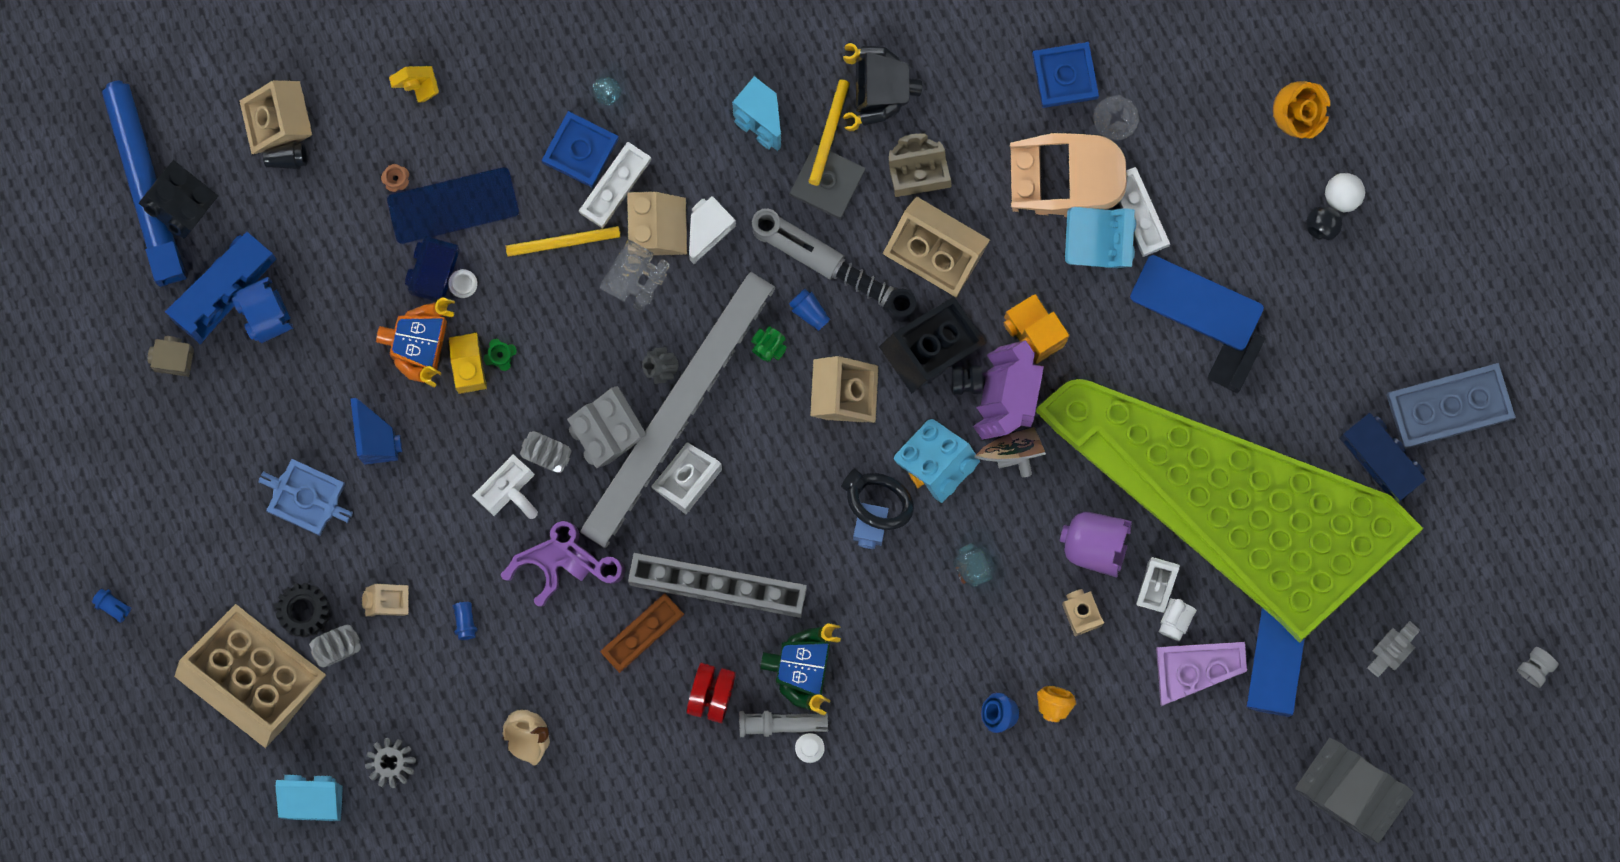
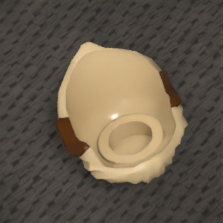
[502,710,550,765]

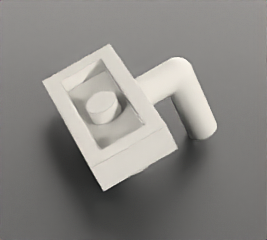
[472,455,538,519]

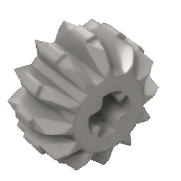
[520,431,571,473]
[309,625,361,667]
[365,738,416,789]

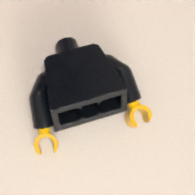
[843,43,922,131]

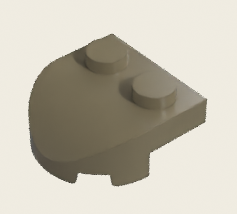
[889,134,951,197]

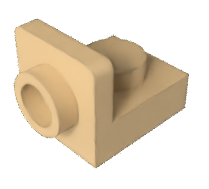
[362,584,408,617]

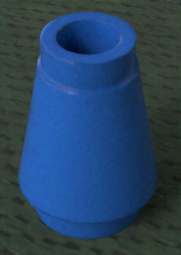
[789,288,830,331]

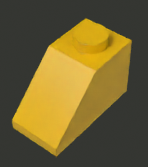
[449,333,487,394]

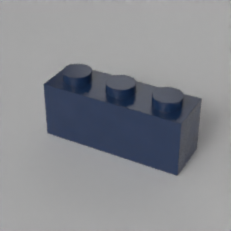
[1339,413,1426,503]

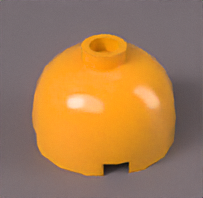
[1273,81,1330,139]

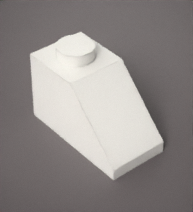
[689,196,736,264]

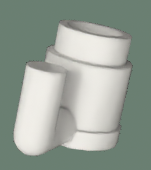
[1158,598,1197,641]

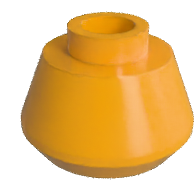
[1037,686,1076,722]

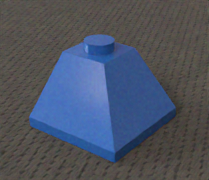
[351,398,403,465]

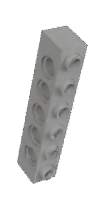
[628,553,807,618]

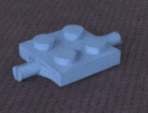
[259,459,353,536]

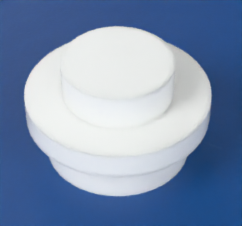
[448,269,477,298]
[795,733,824,763]

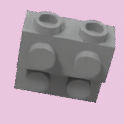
[567,386,647,468]

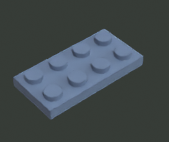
[1386,363,1516,449]

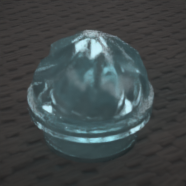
[592,77,622,106]

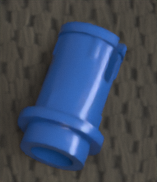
[92,589,131,623]
[453,602,478,640]

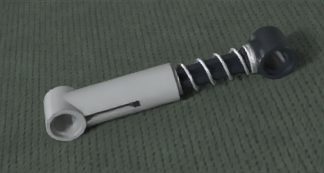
[752,208,916,322]

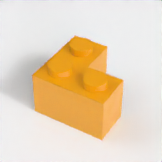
[1003,294,1069,364]

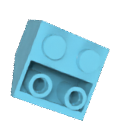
[732,76,781,151]
[276,775,343,821]

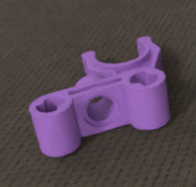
[501,521,625,607]

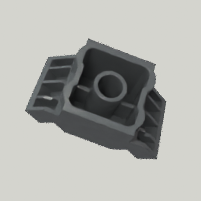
[1295,737,1414,844]

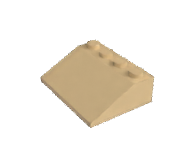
[174,604,326,748]

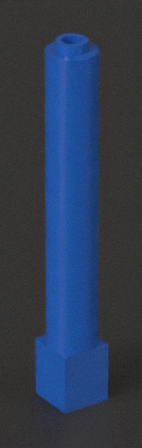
[102,80,187,287]

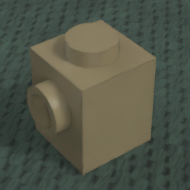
[148,336,194,377]

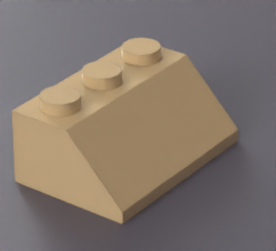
[883,196,990,297]

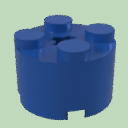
[232,277,293,343]

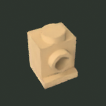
[1062,589,1104,636]

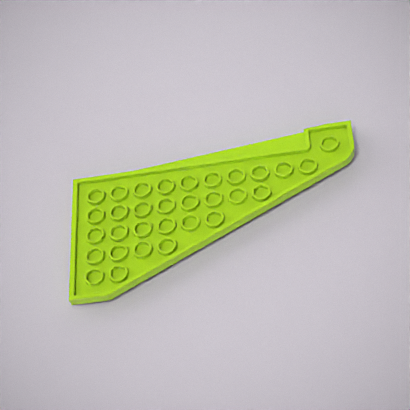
[1036,379,1423,643]

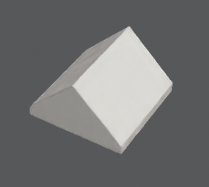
[651,442,722,514]

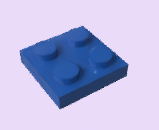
[1032,42,1099,108]
[541,111,619,188]

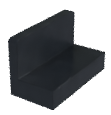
[1208,333,1266,394]

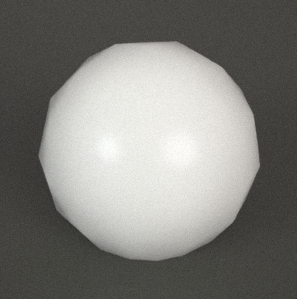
[1325,173,1365,213]

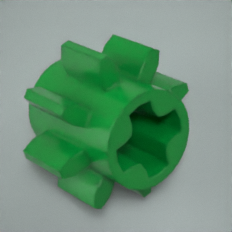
[751,327,787,363]

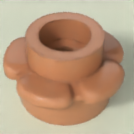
[381,164,409,192]

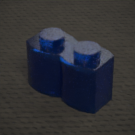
[405,236,460,302]

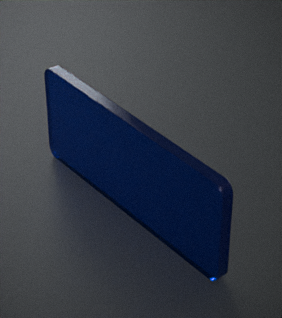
[387,167,519,244]

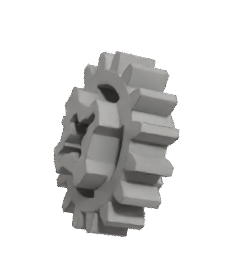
[1367,621,1420,677]

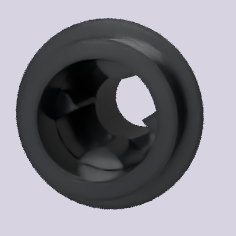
[263,141,308,169]

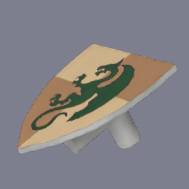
[975,427,1046,477]

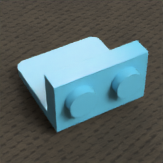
[1065,207,1136,268]
[894,419,980,503]

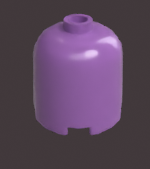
[1060,512,1132,578]

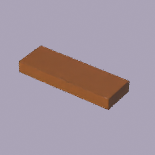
[600,593,684,674]

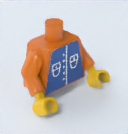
[376,297,455,387]

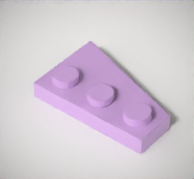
[1156,642,1247,706]

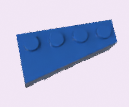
[165,232,276,344]

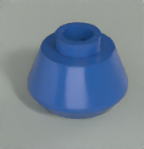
[981,693,1019,733]

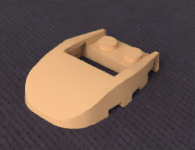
[1010,133,1127,217]

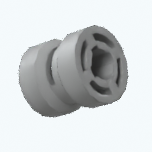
[1517,647,1559,688]

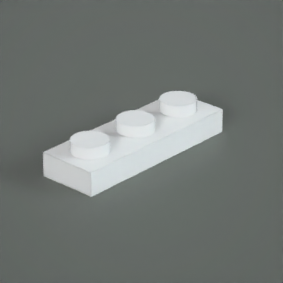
[579,142,652,229]
[1119,167,1170,257]

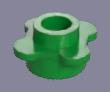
[484,339,517,371]

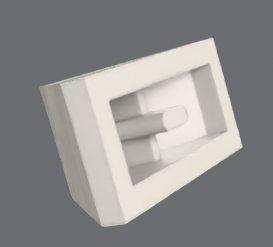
[1136,557,1180,613]

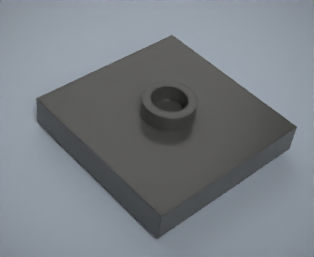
[789,144,866,220]

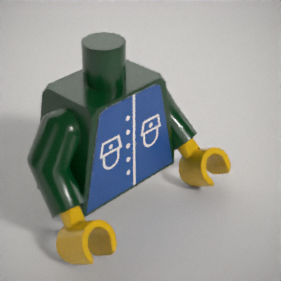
[760,624,841,715]

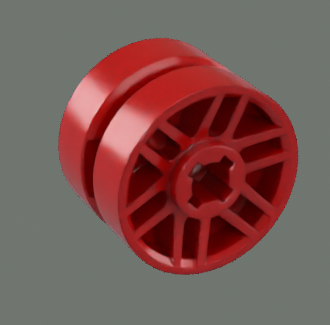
[686,662,736,724]

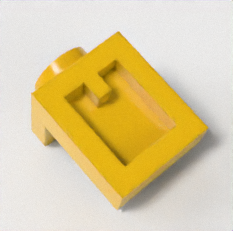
[389,66,439,103]

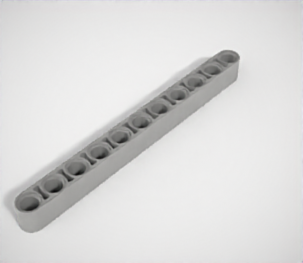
[580,272,776,548]

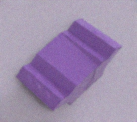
[973,340,1044,440]

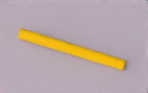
[808,80,850,186]
[506,226,620,257]

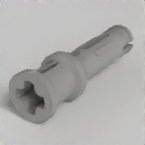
[739,710,828,737]

